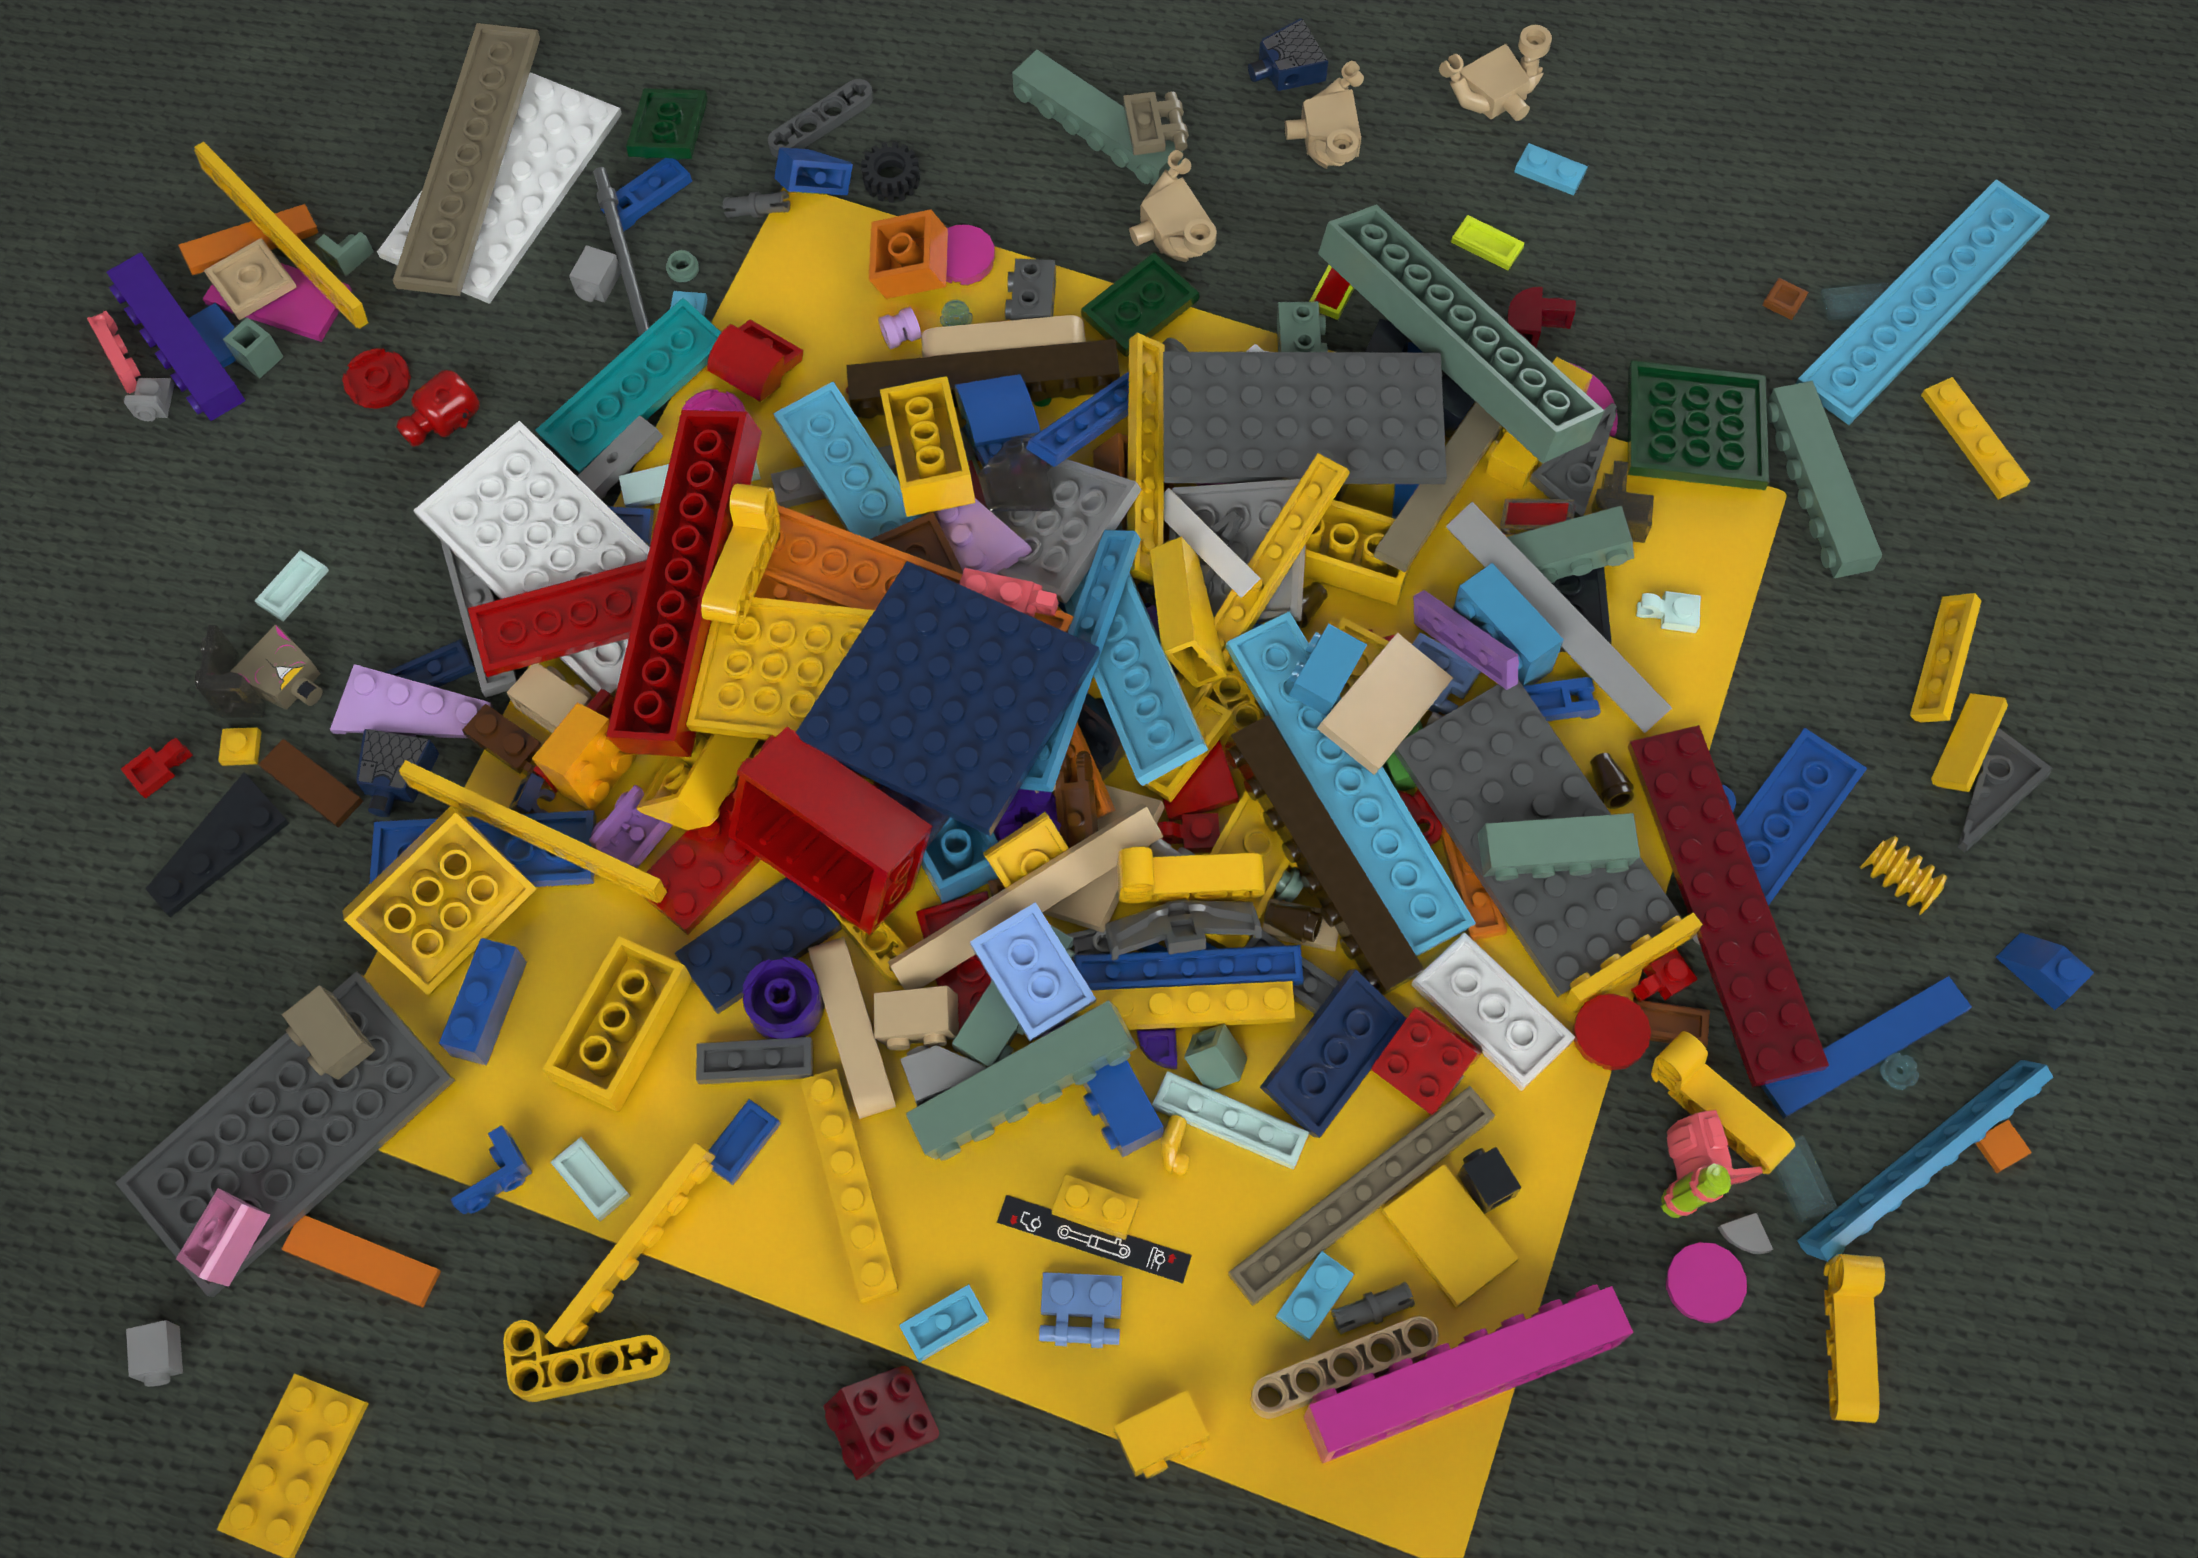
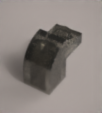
[1592,461,1654,543]

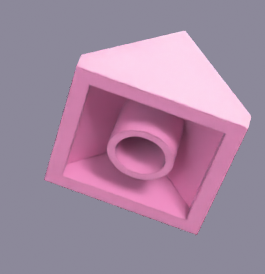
[176,1188,270,1287]

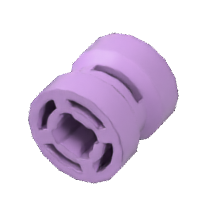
[878,306,921,350]

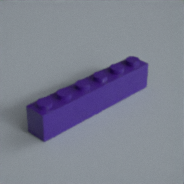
[106,252,246,421]

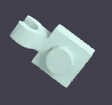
[1636,591,1701,633]

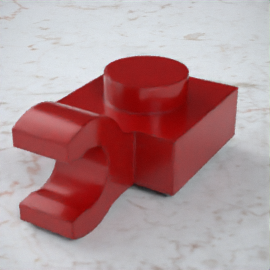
[121,738,193,798]
[1157,813,1220,853]
[1631,949,1698,1003]

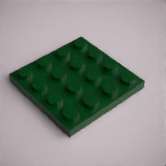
[1628,360,1769,490]

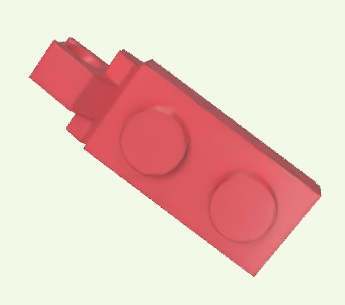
[87,311,141,394]
[959,568,1059,617]

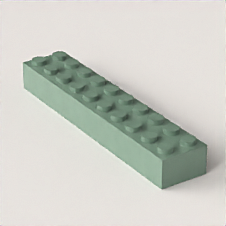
[1318,204,1604,463]

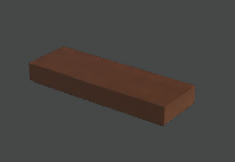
[258,739,363,828]

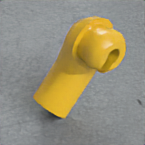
[1161,1115,1190,1175]

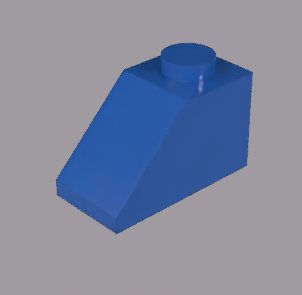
[774,147,853,195]
[1996,933,2094,1010]

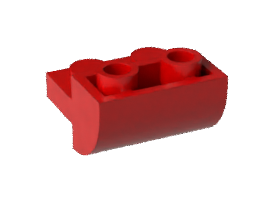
[707,319,804,402]

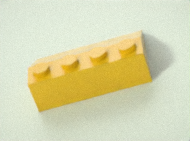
[342,805,537,995]

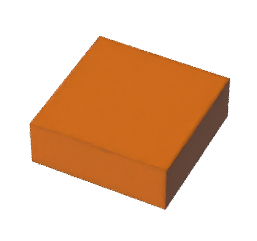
[1975,1120,2032,1174]

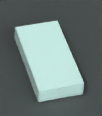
[255,550,329,621]
[551,1137,630,1221]

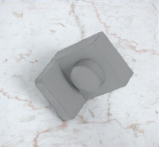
[124,378,175,421]

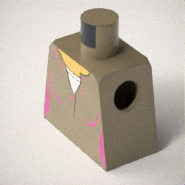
[229,624,323,710]

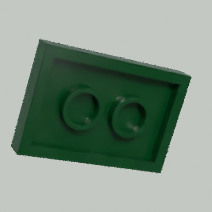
[626,88,708,160]
[1081,253,1199,357]

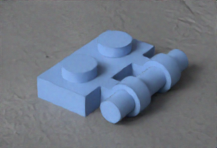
[1412,633,1481,715]
[1039,1272,1122,1348]

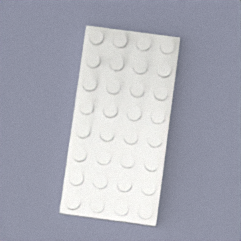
[377,72,622,304]
[413,421,650,697]

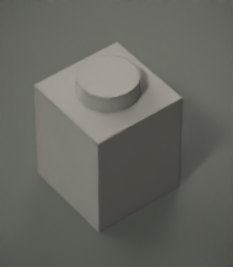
[569,245,621,303]
[126,1320,183,1387]

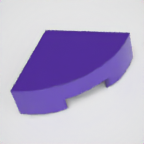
[1137,1029,1177,1069]

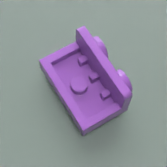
[589,785,673,868]

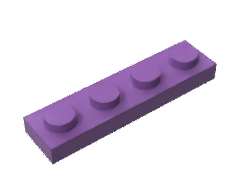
[1413,590,1519,690]

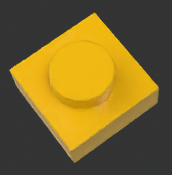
[218,727,261,766]

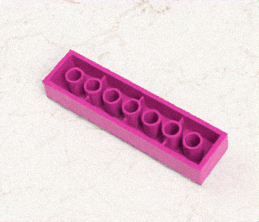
[1304,1284,1633,1464]

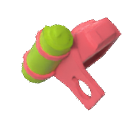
[1661,1110,1763,1218]

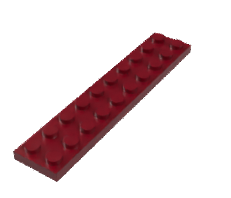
[1628,725,1829,1088]

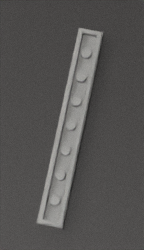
[1446,502,1672,733]

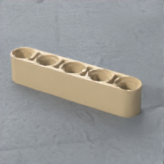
[921,315,1086,358]
[808,937,896,1119]
[1250,1316,1439,1419]

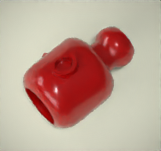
[396,370,480,447]

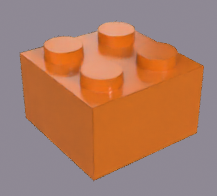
[869,209,948,299]

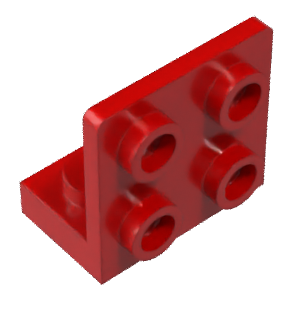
[1372,1006,1483,1114]

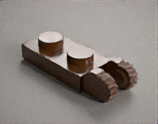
[462,704,542,776]
[1054,751,1098,849]

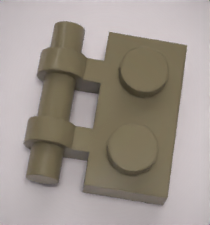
[1123,92,1189,155]

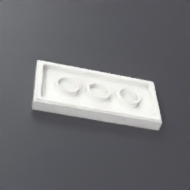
[1411,932,1575,1091]

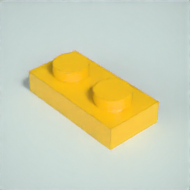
[1052,1174,1139,1240]

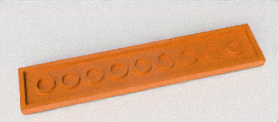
[766,505,1074,633]

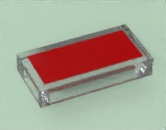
[1500,499,1576,535]

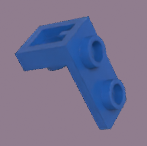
[451,1125,532,1214]

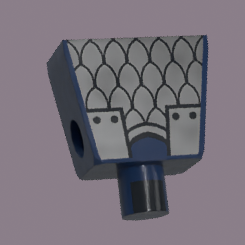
[1248,18,1328,91]
[356,729,439,817]

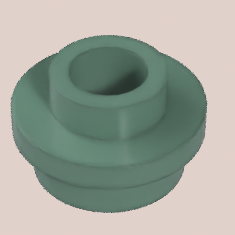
[666,250,699,282]
[1274,867,1304,902]

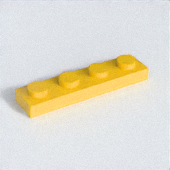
[1921,377,2030,500]
[1910,593,1981,723]
[1565,913,1703,1013]

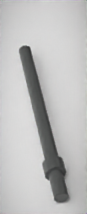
[593,167,650,336]

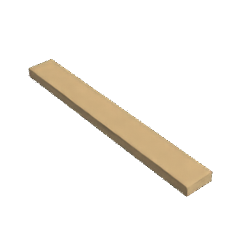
[888,803,1164,990]

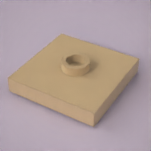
[204,238,297,320]

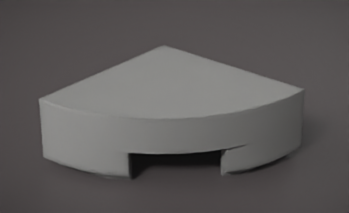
[1718,1213,1773,1254]

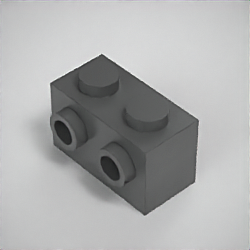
[1005,259,1056,320]

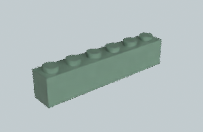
[1012,50,1183,185]
[1767,381,1882,578]
[906,1000,1137,1160]

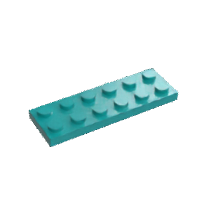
[535,298,722,474]

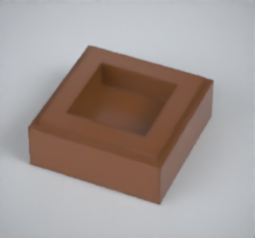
[1762,278,1809,320]

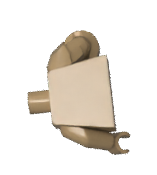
[1439,25,1552,121]
[1285,61,1364,169]
[1129,150,1217,262]

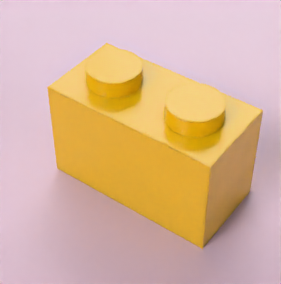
[1114,1390,1209,1479]

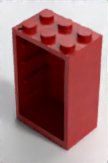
[728,727,932,936]

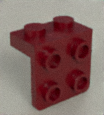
[823,1366,939,1480]

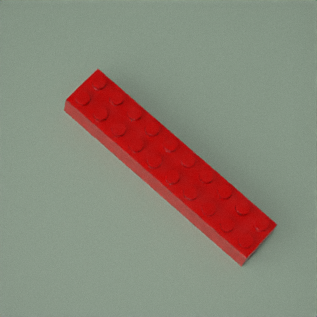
[606,410,762,757]

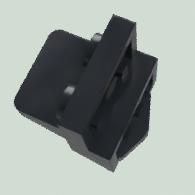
[1077,692,1126,781]

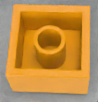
[532,702,637,810]

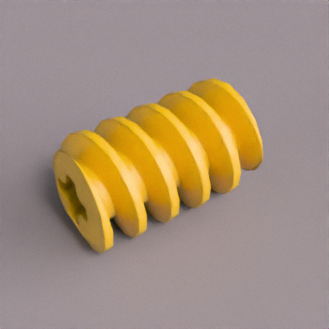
[1860,836,1947,915]

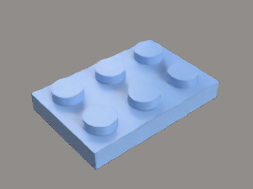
[970,902,1096,1042]

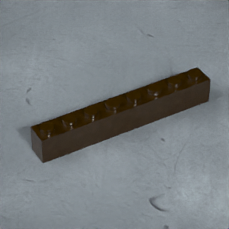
[846,339,1120,418]
[1225,715,1424,996]

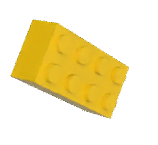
[880,376,975,517]
[1304,500,1413,606]
[542,935,693,1112]

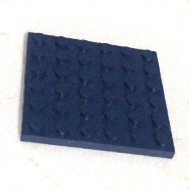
[796,561,1100,836]

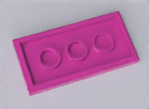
[203,263,352,342]

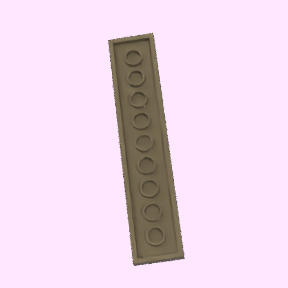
[393,23,540,296]

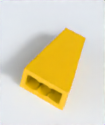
[1150,536,1228,688]

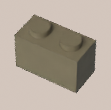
[282,985,376,1080]

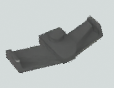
[1105,899,1262,961]

